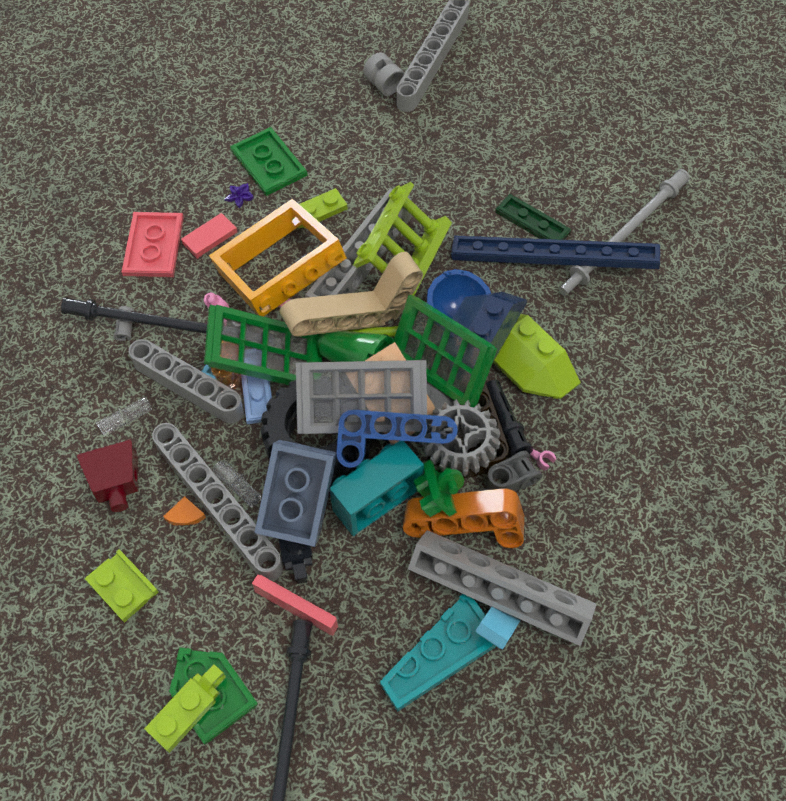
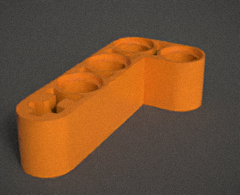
[403,489,524,548]

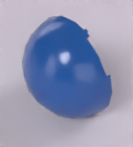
[427,269,491,331]

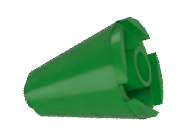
[318,331,395,362]

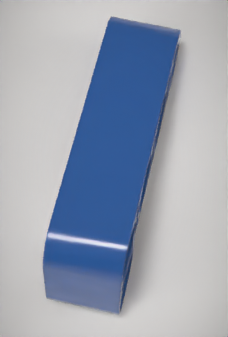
[337,410,458,468]

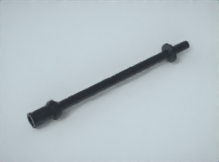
[61,297,275,347]
[271,620,313,801]

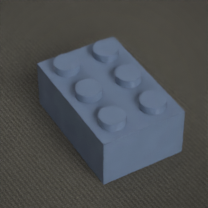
[255,440,337,547]

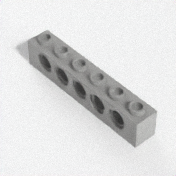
[305,189,411,298]
[408,530,597,646]

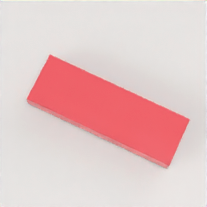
[252,575,338,636]

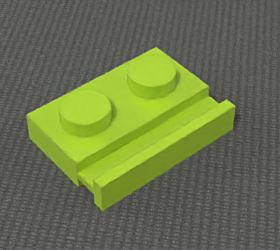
[85,549,159,622]

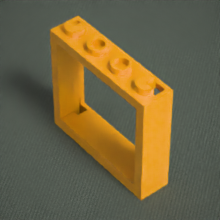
[209,199,347,317]

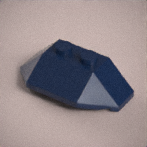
[441,292,527,383]

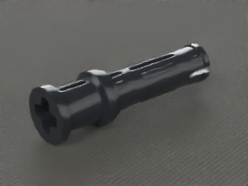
[486,380,533,458]

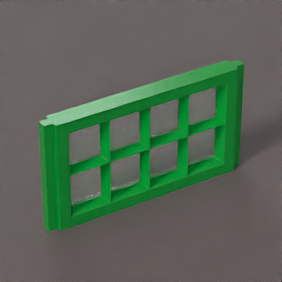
[394,295,497,408]
[204,305,322,385]

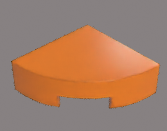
[163,496,206,526]

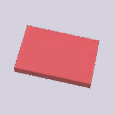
[122,212,184,277]

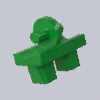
[414,460,464,517]

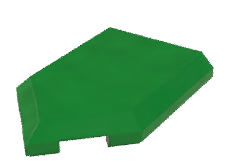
[169,647,258,745]

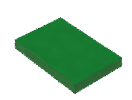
[230,127,308,196]

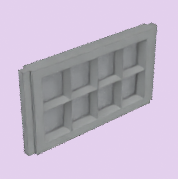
[296,360,428,434]

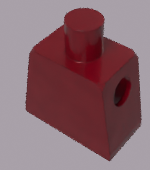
[77,439,139,512]

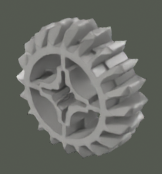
[421,399,500,476]

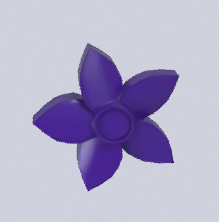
[224,183,254,208]

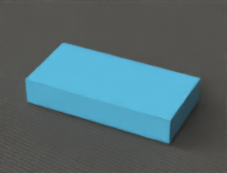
[476,607,521,649]

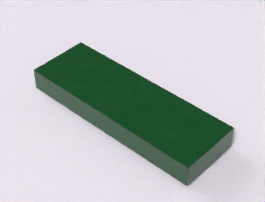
[495,194,571,240]

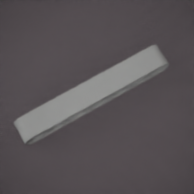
[396,0,469,112]
[152,423,283,581]

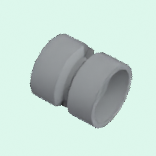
[363,52,405,97]

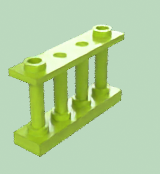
[353,182,452,296]

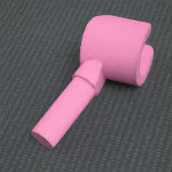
[530,449,556,470]

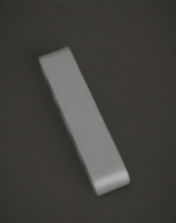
[128,339,244,423]

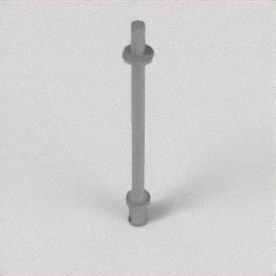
[559,169,690,296]

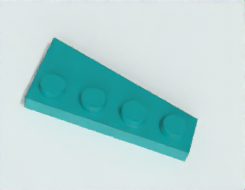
[380,594,497,712]

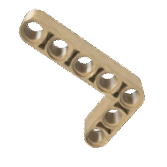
[279,252,423,336]

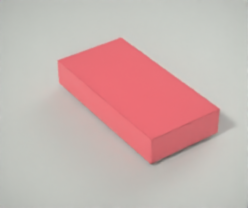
[181,213,237,258]

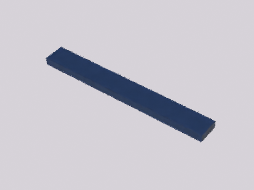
[451,235,660,269]

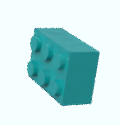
[329,441,424,536]

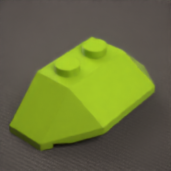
[493,314,581,399]

